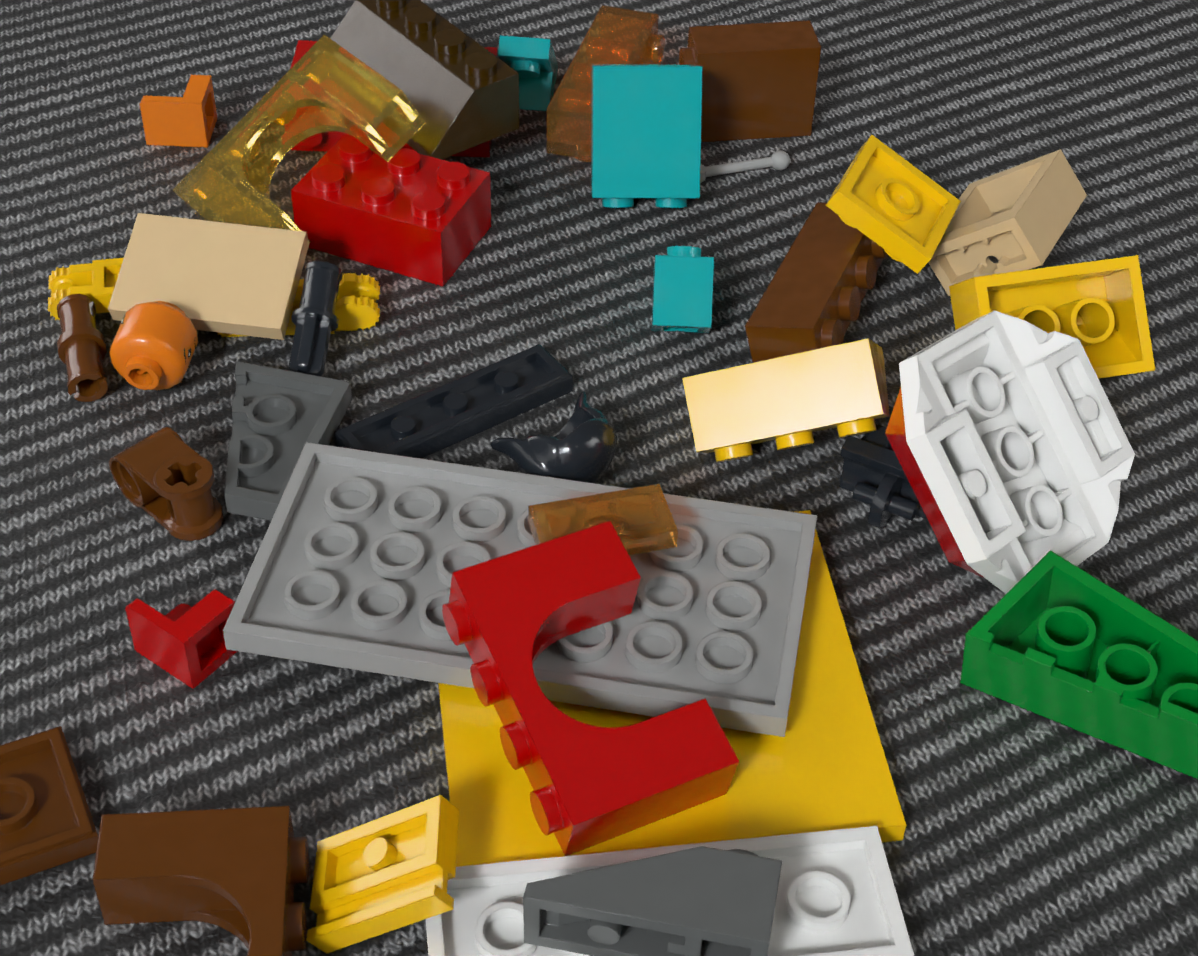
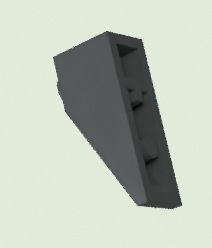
[523,846,782,956]

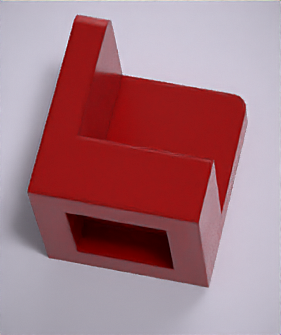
[125,589,238,689]

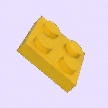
[826,135,961,274]

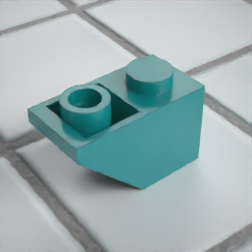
[652,246,714,333]

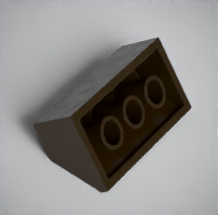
[316,0,519,159]

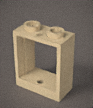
[928,149,1087,296]

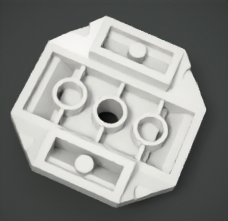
[885,311,1135,594]

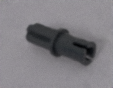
[289,261,343,376]

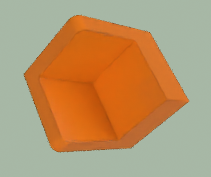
[140,75,217,148]

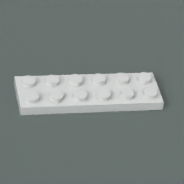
[426,826,914,956]

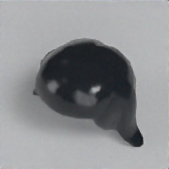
[490,391,618,483]

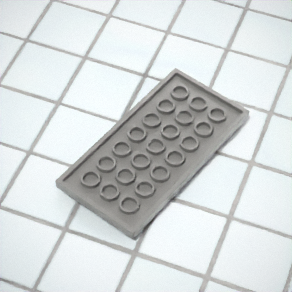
[223,442,817,737]

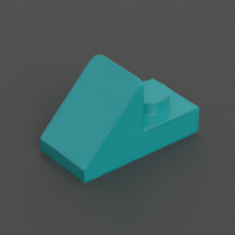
[498,35,558,111]

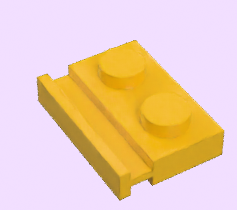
[306,795,459,954]

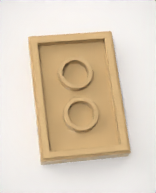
[108,213,309,340]

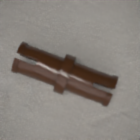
[57,294,108,402]

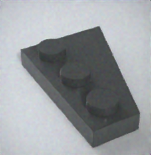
[224,361,352,521]

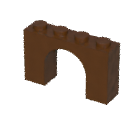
[93,806,309,956]

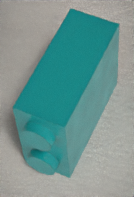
[591,64,703,208]

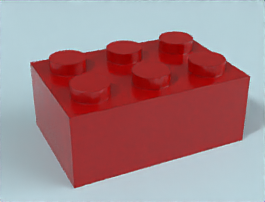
[291,134,491,287]

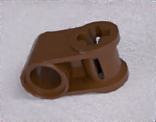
[109,427,224,541]

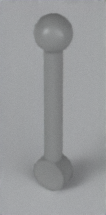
[700,150,790,183]

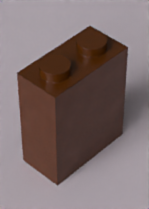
[679,20,821,142]

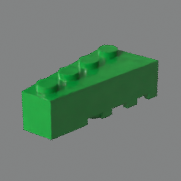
[960,550,1198,779]

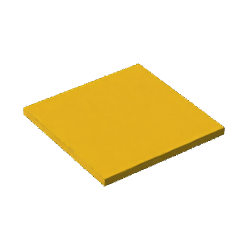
[438,510,906,867]

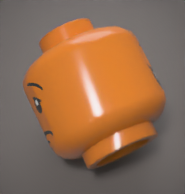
[110,301,198,390]

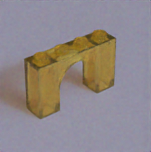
[172,34,425,243]

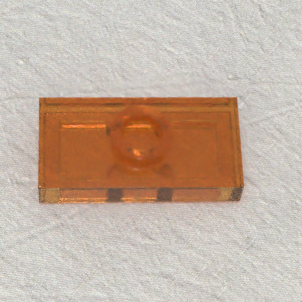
[528,484,678,555]

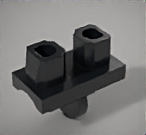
[839,424,928,529]

